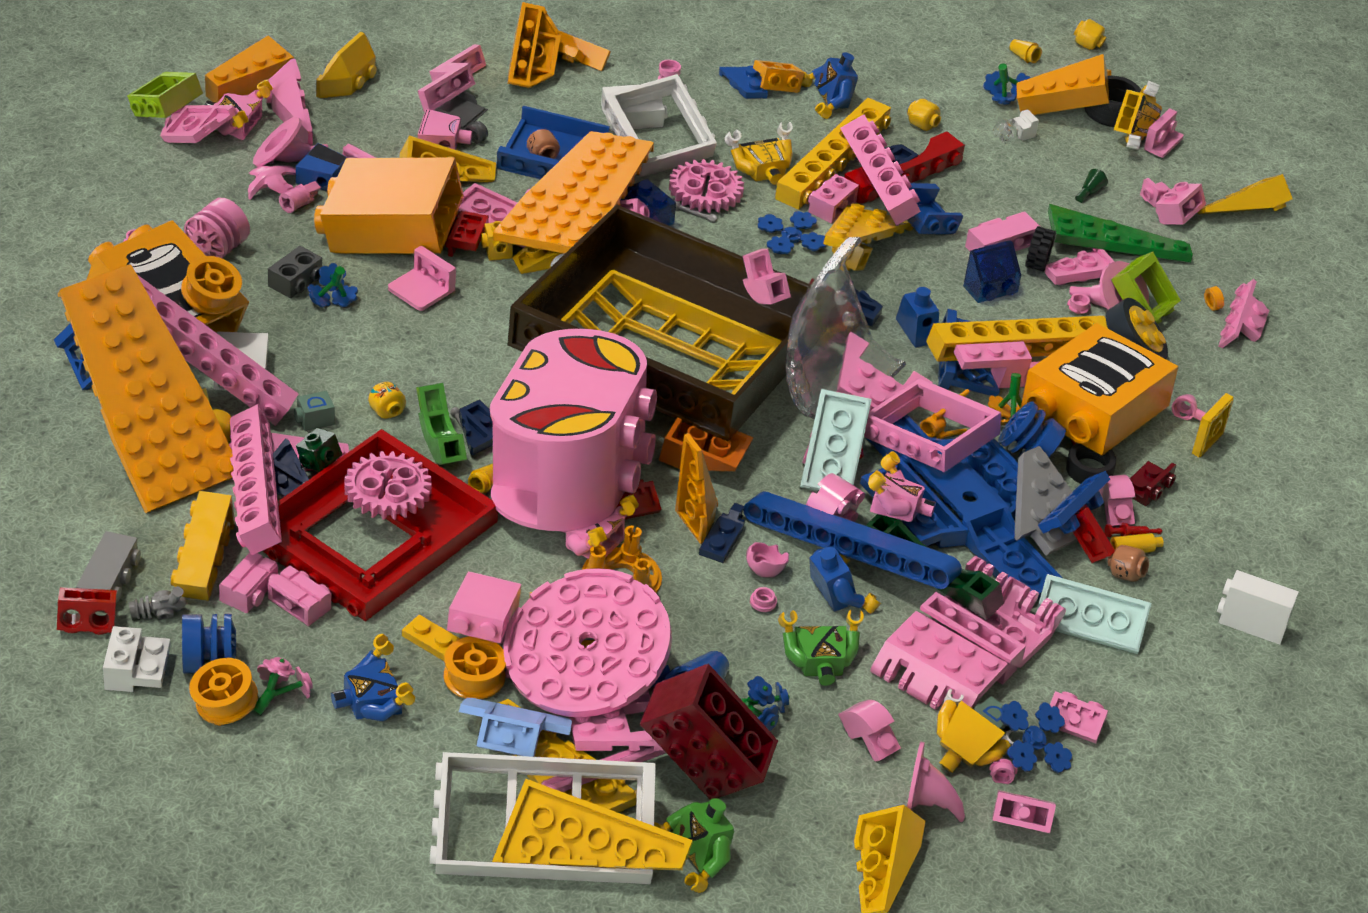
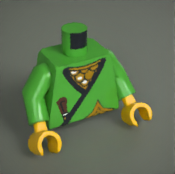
[778,610,864,686]
[654,798,734,893]

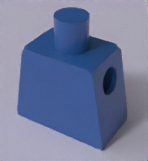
[896,287,939,348]

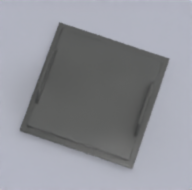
[434,91,488,130]

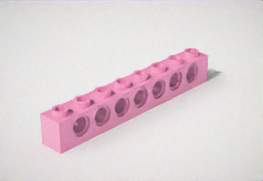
[138,276,298,426]
[229,404,282,555]

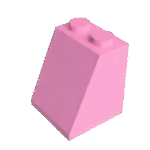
[447,571,521,644]

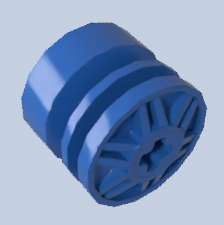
[998,401,1066,458]
[182,614,236,673]

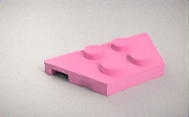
[160,105,238,143]

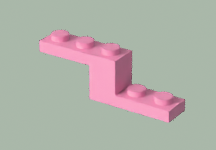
[417,44,486,112]
[954,341,1039,388]

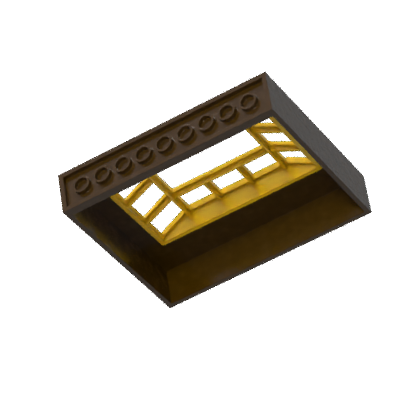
[507,204,831,441]

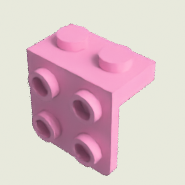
[388,246,456,311]

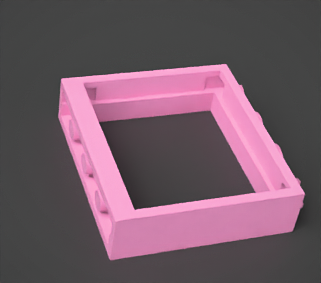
[864,379,1001,472]

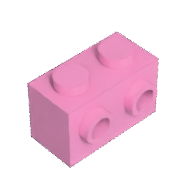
[808,174,859,224]
[1155,182,1206,225]

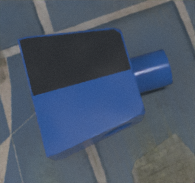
[296,143,347,191]

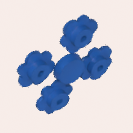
[758,211,826,254]
[1000,701,1072,773]

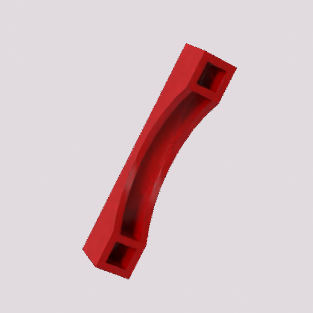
[844,131,965,205]

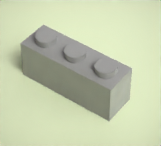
[76,531,141,603]

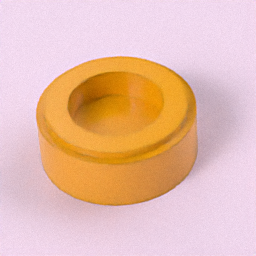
[1204,286,1224,311]

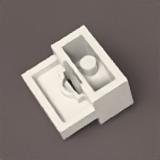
[103,626,171,692]

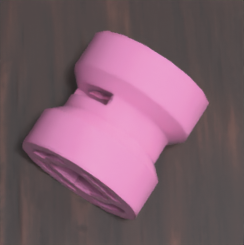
[658,60,681,79]

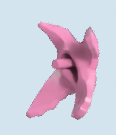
[248,166,296,200]

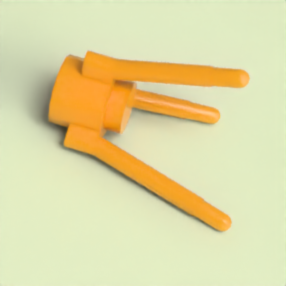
[920,389,970,439]

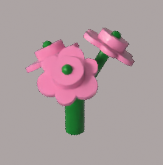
[253,657,313,715]

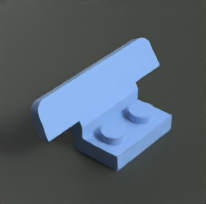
[459,698,572,757]

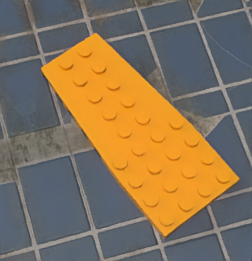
[493,131,654,253]
[58,265,234,513]

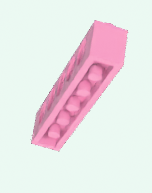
[840,115,921,226]

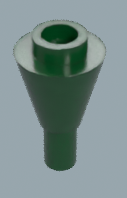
[1075,169,1108,203]

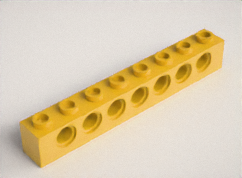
[775,98,891,210]
[926,316,1108,362]

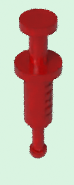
[1104,523,1163,537]

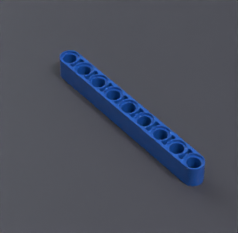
[743,491,962,589]

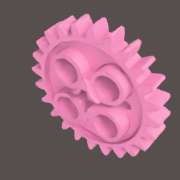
[669,159,744,213]
[345,451,432,520]

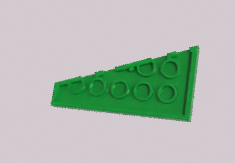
[1048,204,1193,263]

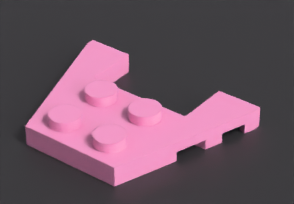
[836,332,933,410]
[568,690,663,751]

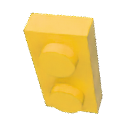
[402,614,460,661]

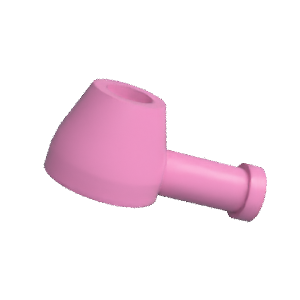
[1172,394,1206,421]

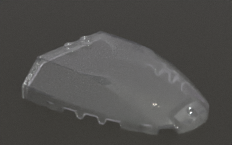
[786,237,906,419]

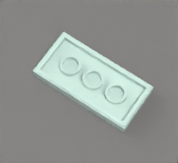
[800,389,872,491]
[1035,574,1152,654]

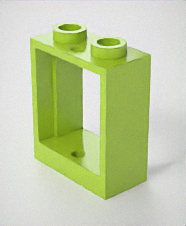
[127,72,203,118]
[1111,252,1181,324]

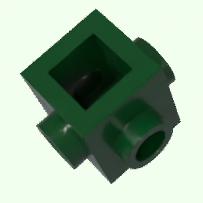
[296,428,343,472]

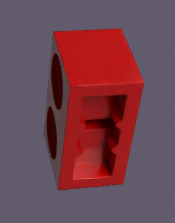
[57,587,117,635]

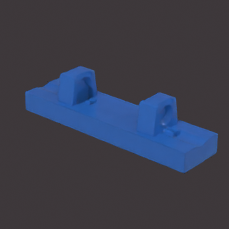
[1038,471,1111,534]

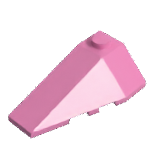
[265,59,313,146]

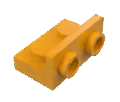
[753,60,805,93]

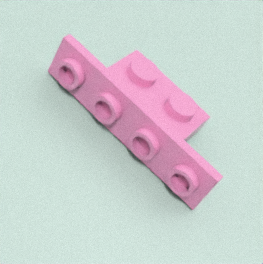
[1218,279,1269,348]

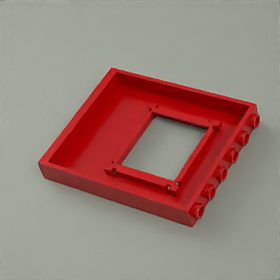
[263,429,498,622]

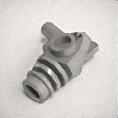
[129,586,187,619]

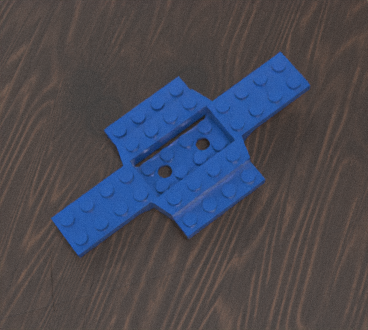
[860,415,1062,601]

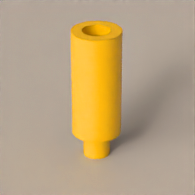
[1110,533,1164,553]

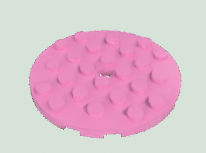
[504,569,672,717]

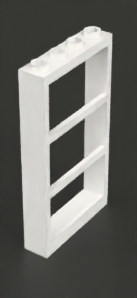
[430,752,655,884]

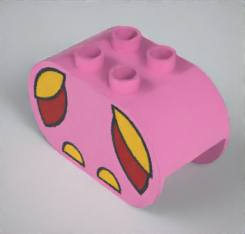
[490,329,657,531]

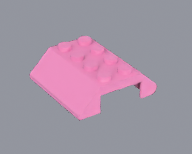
[920,556,1066,668]
[870,611,1018,710]

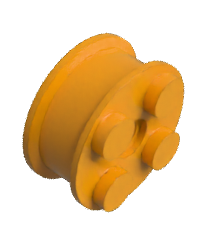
[181,256,242,315]
[443,636,506,699]
[189,658,258,726]

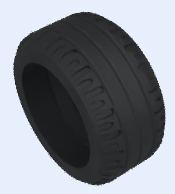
[1084,76,1141,127]

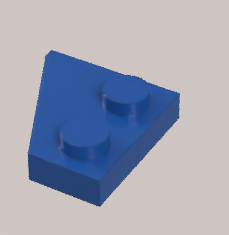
[719,66,768,99]

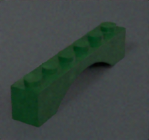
[865,514,1004,621]

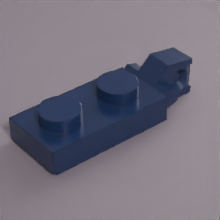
[699,503,745,563]

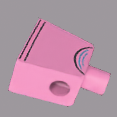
[418,109,473,150]

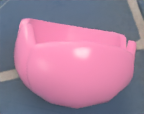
[746,542,789,578]

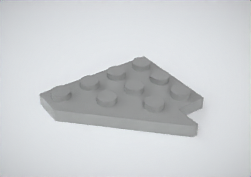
[1014,446,1078,556]

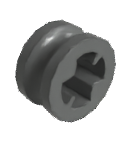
[466,121,488,144]

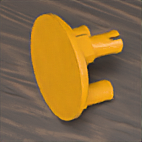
[582,525,662,593]

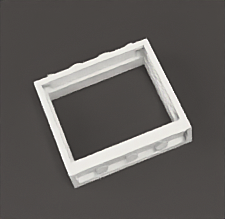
[602,74,717,177]

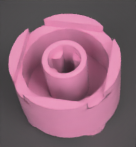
[806,473,865,522]

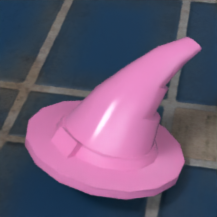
[253,117,328,167]
[1069,261,1149,310]
[907,741,965,822]

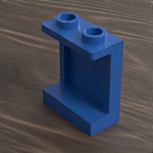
[907,183,963,234]

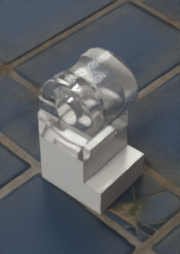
[993,109,1039,145]

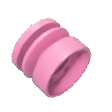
[184,198,250,258]

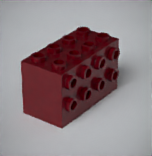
[640,663,778,800]

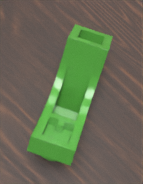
[416,383,467,464]

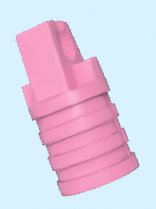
[279,181,321,213]

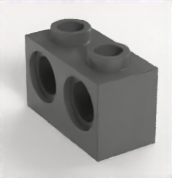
[268,246,322,299]

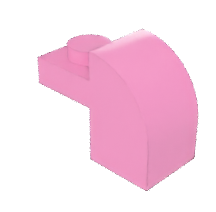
[743,249,791,304]
[1099,475,1135,526]
[838,700,901,762]

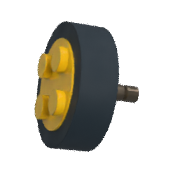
[1106,298,1168,359]

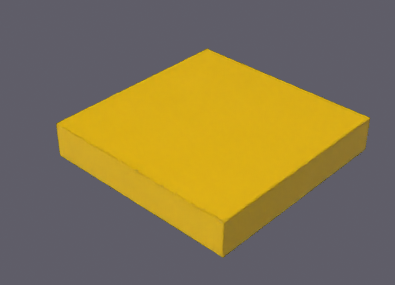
[1192,393,1234,457]

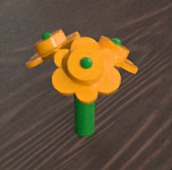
[988,373,1022,426]

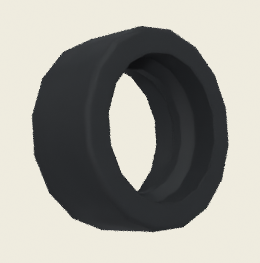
[1066,443,1117,484]

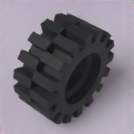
[1025,226,1056,272]

